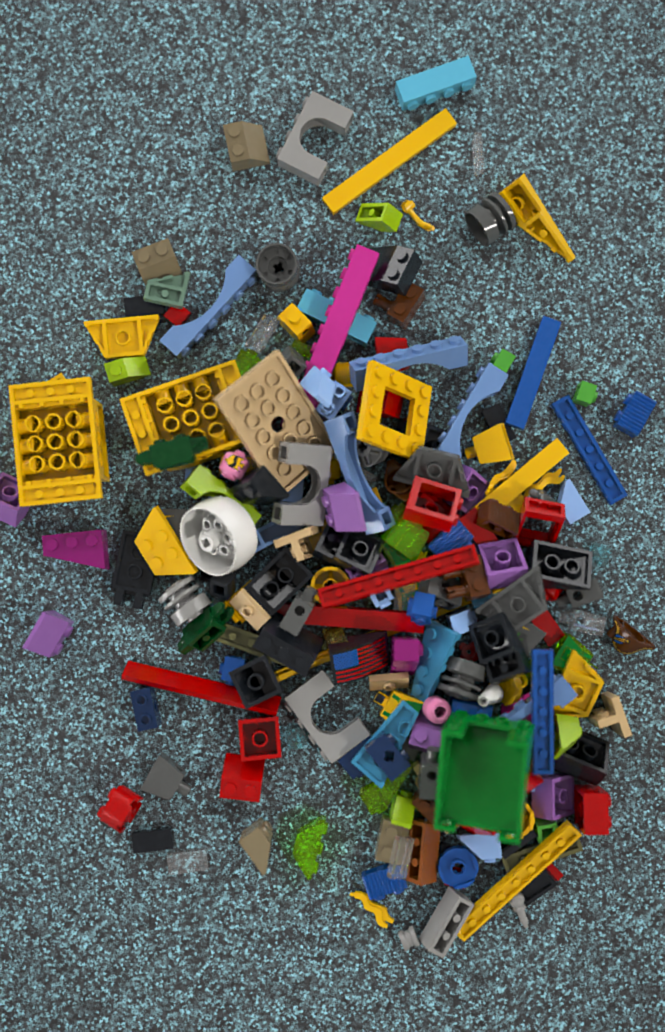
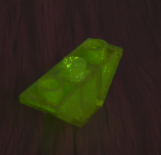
[292,815,329,880]

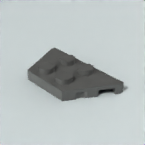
[393,446,470,498]
[475,565,548,631]

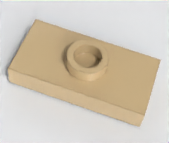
[229,588,271,631]
[369,672,409,691]

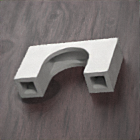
[276,91,354,186]
[272,441,333,526]
[284,668,370,763]

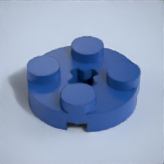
[438,846,479,889]

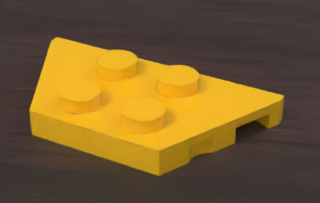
[84,314,160,360]
[134,506,198,576]
[554,649,604,718]

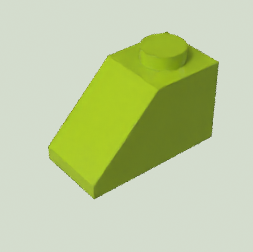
[355,203,403,232]
[104,356,151,387]
[554,713,582,759]
[389,789,415,829]

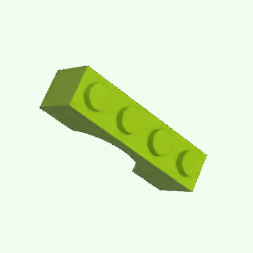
[180,464,262,525]

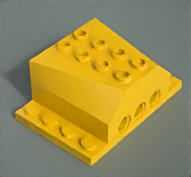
[119,359,244,476]
[9,377,110,507]

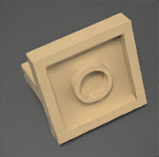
[273,526,322,562]
[588,691,632,738]

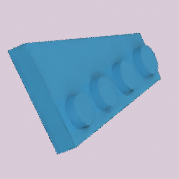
[410,620,462,702]
[351,700,419,789]

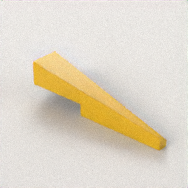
[498,174,575,263]

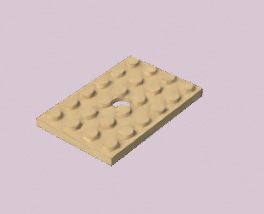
[213,350,334,492]

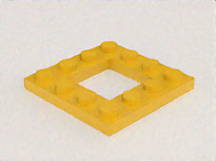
[356,360,432,459]

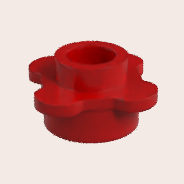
[459,642,478,661]

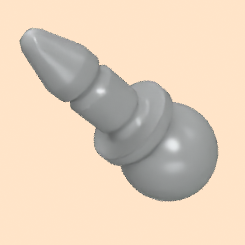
[509,892,528,928]

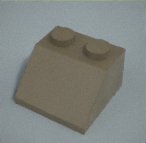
[223,121,270,172]
[131,238,183,286]
[374,814,409,864]
[239,817,273,875]

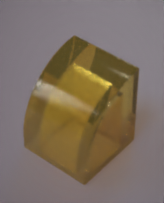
[322,627,347,646]

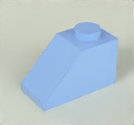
[300,365,335,408]
[557,479,590,525]
[445,608,477,634]
[456,832,502,863]

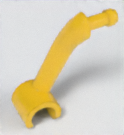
[401,200,435,231]

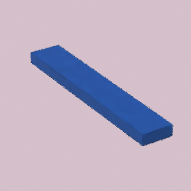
[504,316,561,431]
[551,394,628,505]
[531,649,554,775]

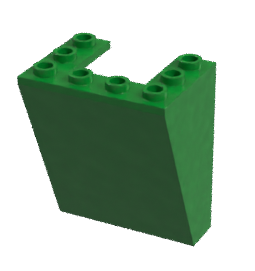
[433,710,535,845]

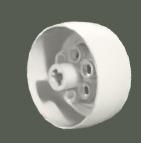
[180,496,258,576]

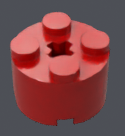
[96,785,144,833]

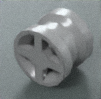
[398,925,420,952]

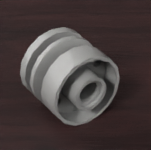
[158,575,212,627]

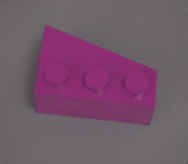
[42,530,110,569]
[390,635,423,675]

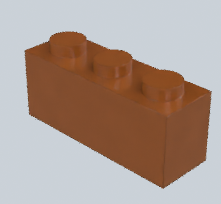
[405,817,440,886]

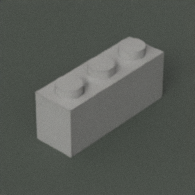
[418,886,475,959]

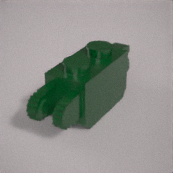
[135,434,209,471]
[177,602,235,655]

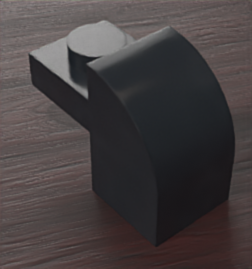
[201,570,236,601]

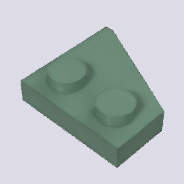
[143,271,191,309]

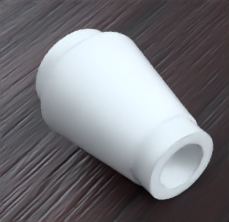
[477,684,504,707]

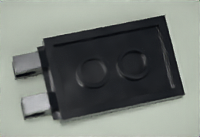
[111,530,155,610]

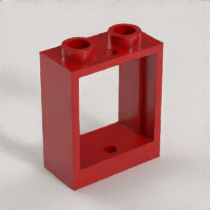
[402,476,464,533]
[513,497,565,547]

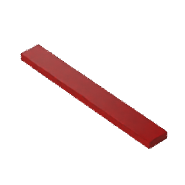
[459,507,565,647]
[317,544,480,610]
[277,602,425,633]
[122,660,281,716]

